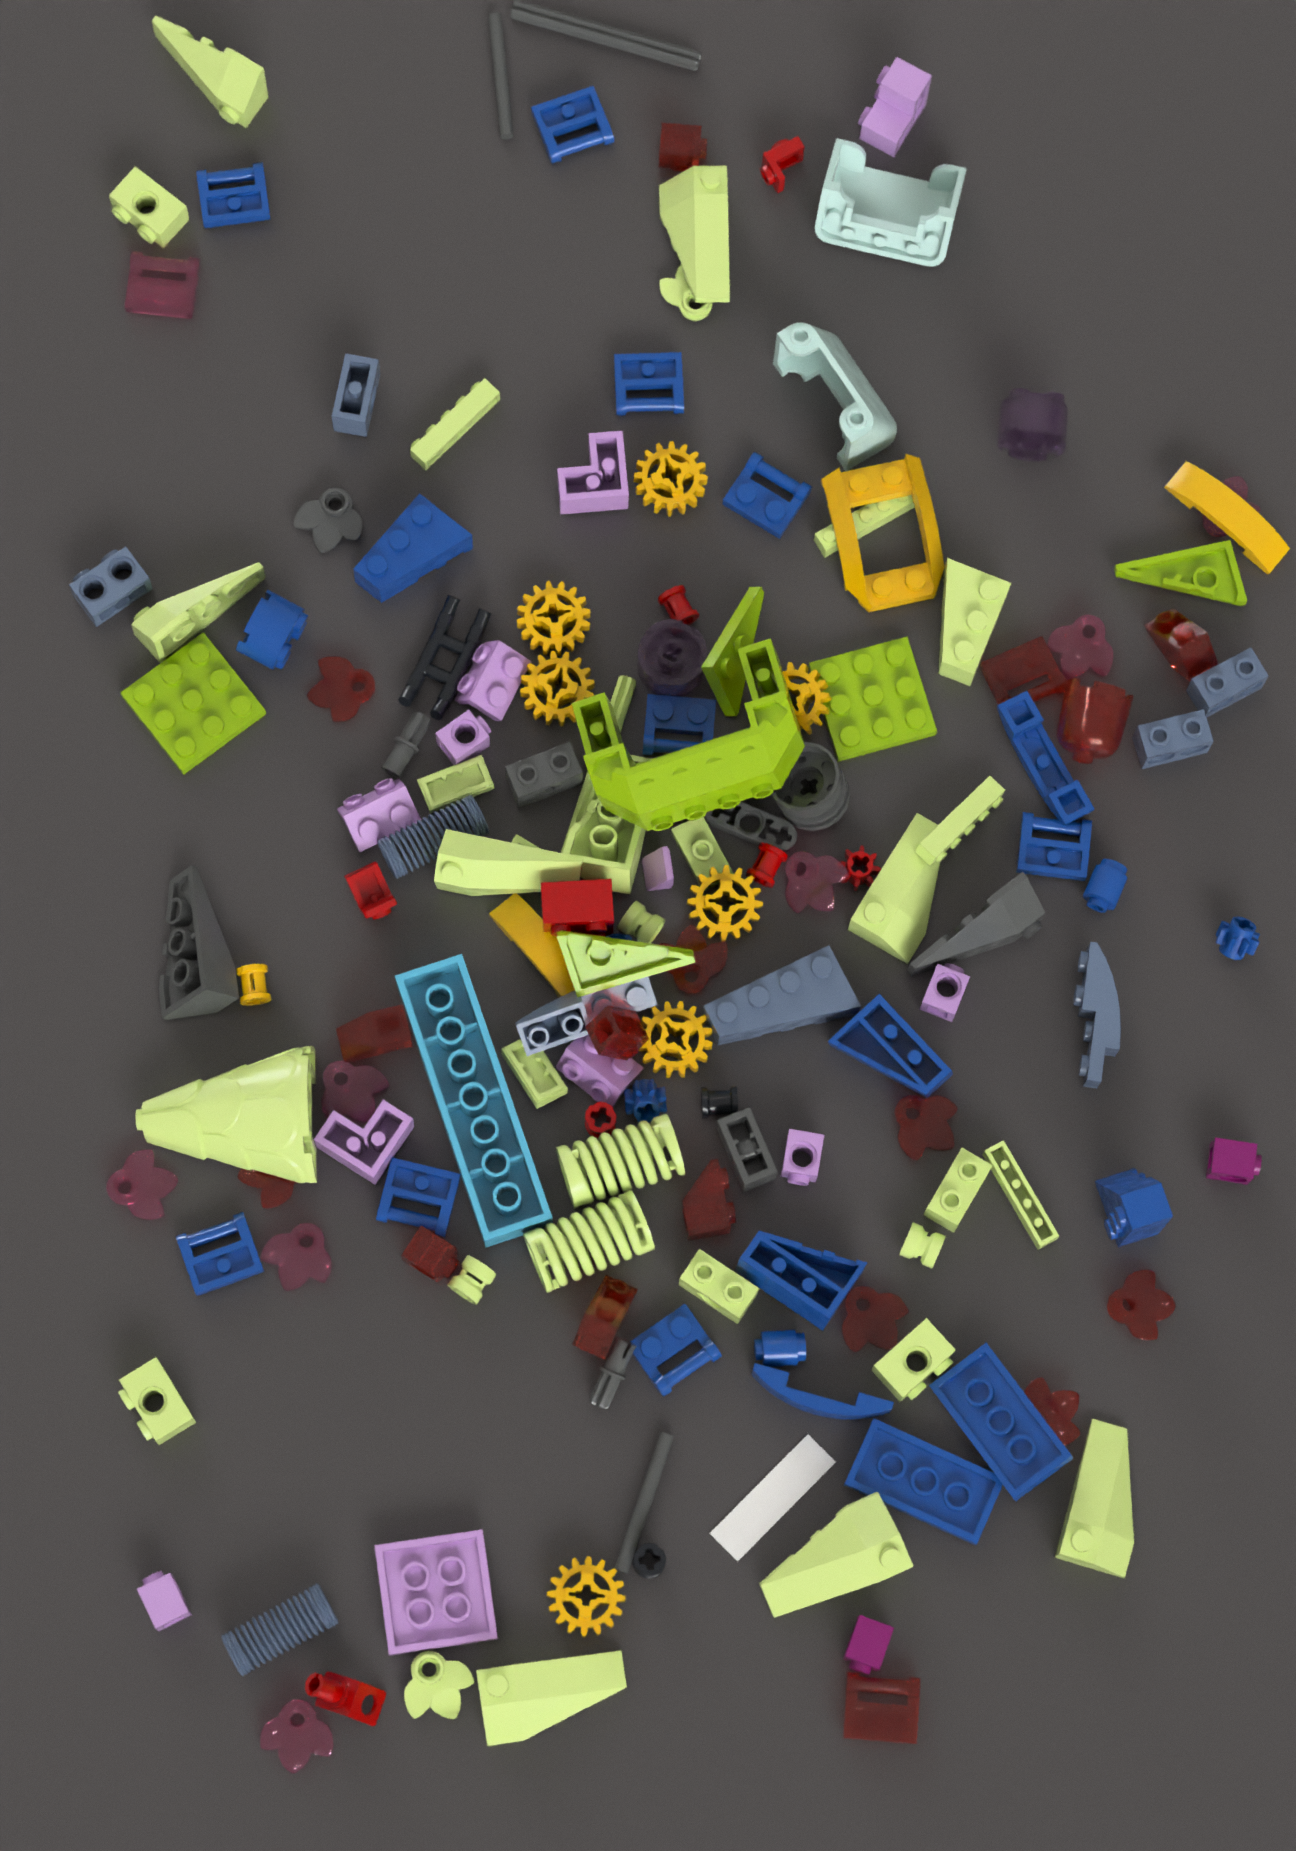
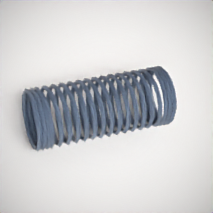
[377,794,489,879]
[221,1583,339,1676]

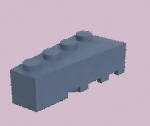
[702,945,861,1045]

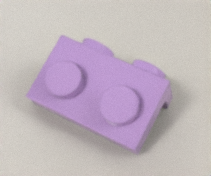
[455,640,532,721]
[337,778,421,852]
[556,1028,644,1107]

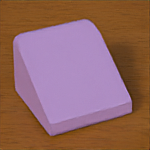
[642,846,674,891]

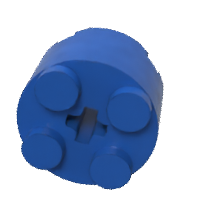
[236,590,308,670]

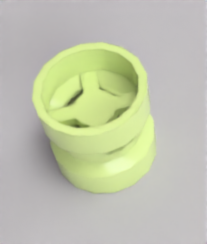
[617,900,665,943]
[899,1222,946,1269]
[448,1255,497,1305]

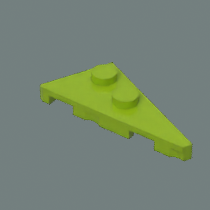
[1114,540,1247,606]
[701,587,764,716]
[556,930,695,998]

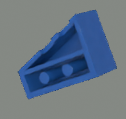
[353,493,473,603]
[827,994,953,1098]
[1095,1168,1173,1247]
[734,1231,867,1331]

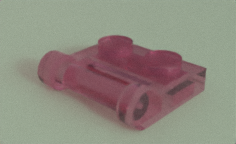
[124,251,200,319]

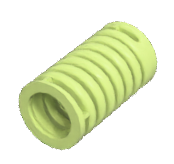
[556,1114,685,1209]
[523,1190,655,1293]

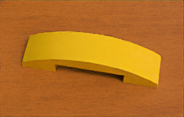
[1164,461,1290,575]
[489,893,575,997]

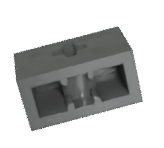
[505,742,583,809]
[716,1107,778,1192]

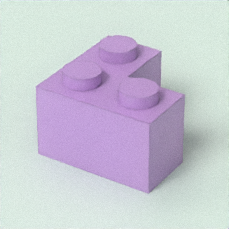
[858,57,932,157]
[557,431,629,514]
[314,1100,414,1185]

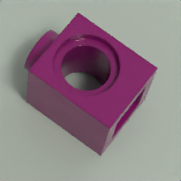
[1206,1137,1262,1185]
[843,1615,894,1675]

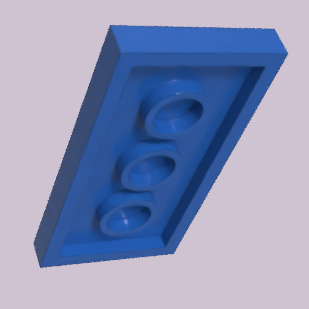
[929,1343,1073,1502]
[844,1418,1003,1546]

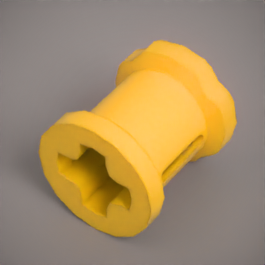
[236,964,272,1006]

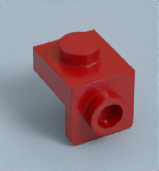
[760,136,805,193]
[344,861,397,920]

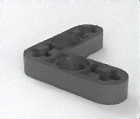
[704,801,797,854]

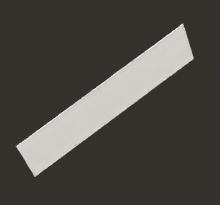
[710,1434,836,1562]

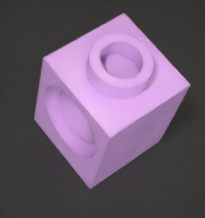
[435,710,491,765]
[920,963,970,1022]
[781,1129,824,1186]
[137,1571,192,1631]

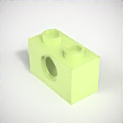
[109,166,189,248]
[923,1148,993,1233]
[678,1249,759,1324]
[871,1318,955,1402]
[118,1357,196,1445]

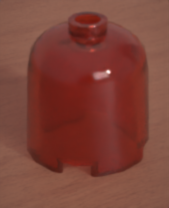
[1056,678,1134,764]

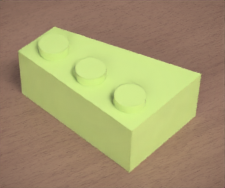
[938,558,1011,686]

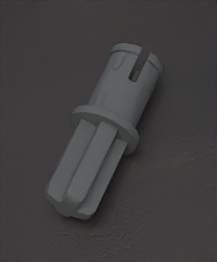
[381,712,431,779]
[589,1336,637,1409]

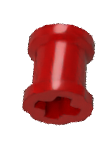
[658,585,700,630]
[746,842,788,888]
[585,1102,617,1139]

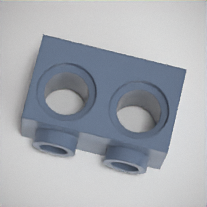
[69,546,153,627]
[1186,647,1269,718]
[1132,709,1214,769]

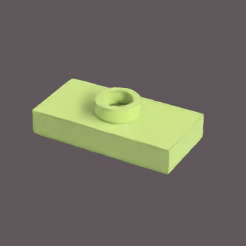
[417,755,495,814]
[671,817,734,891]
[501,1039,568,1109]

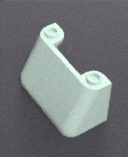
[815,138,967,266]
[773,322,897,471]

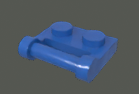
[531,86,614,164]
[196,162,271,228]
[614,352,684,416]
[722,452,813,539]
[642,694,716,755]
[1016,812,1092,881]
[376,1157,461,1237]
[176,1212,264,1296]
[630,1304,722,1397]

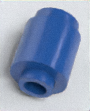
[1083,858,1127,913]
[754,1329,806,1367]

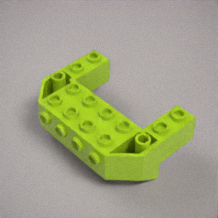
[572,638,805,831]

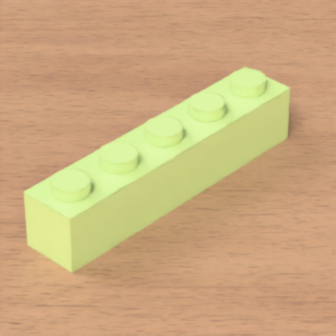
[410,379,500,470]
[814,495,915,558]
[915,776,1005,866]
[982,1140,1059,1250]

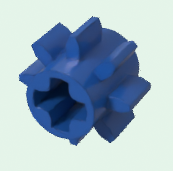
[1215,916,1260,960]
[624,1079,667,1122]

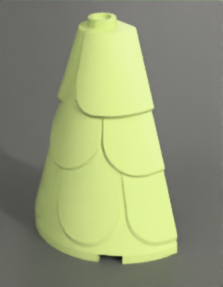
[136,1046,317,1183]

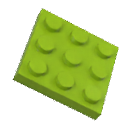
[120,632,266,775]
[808,637,937,762]

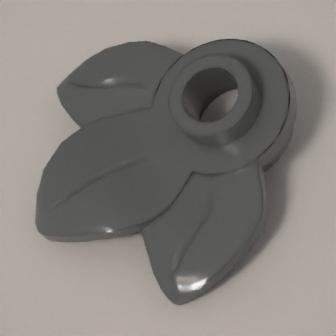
[294,488,362,553]

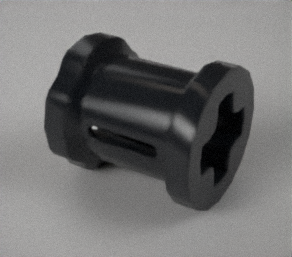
[701,1086,738,1119]
[633,1543,666,1579]

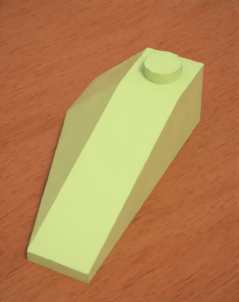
[152,15,268,128]
[659,166,730,302]
[131,562,266,663]
[563,755,652,894]
[848,813,940,964]
[434,829,583,896]
[1054,1419,1134,1578]
[759,1492,914,1618]
[476,1651,627,1746]

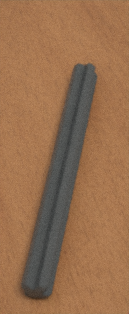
[510,0,701,71]

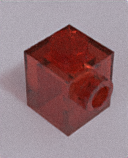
[659,122,707,173]
[585,1005,649,1061]

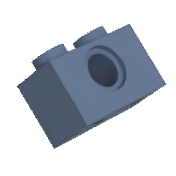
[332,353,381,437]

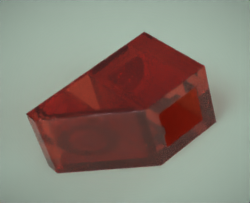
[1145,608,1219,681]
[336,1004,413,1063]
[682,1159,736,1241]
[572,1275,638,1360]

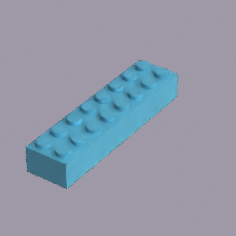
[395,954,553,1248]

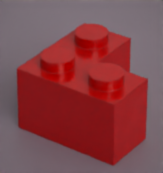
[541,879,614,937]

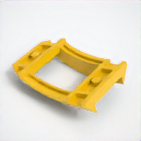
[821,454,945,612]

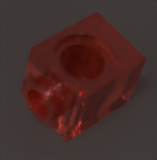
[402,1226,460,1284]

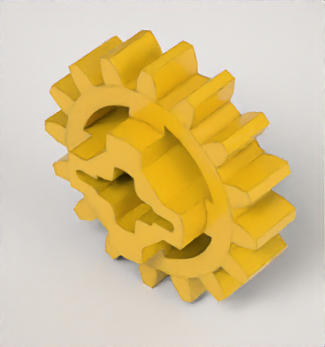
[634,441,708,516]
[517,581,591,656]
[520,651,595,727]
[783,662,831,735]
[687,865,763,942]
[637,1001,713,1078]
[547,1556,626,1637]

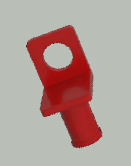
[305,1671,386,1726]

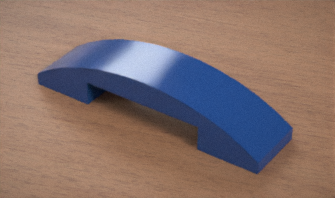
[996,691,1095,826]
[751,1363,894,1420]

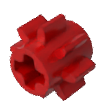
[837,845,881,891]

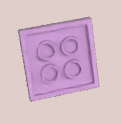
[375,1529,498,1656]

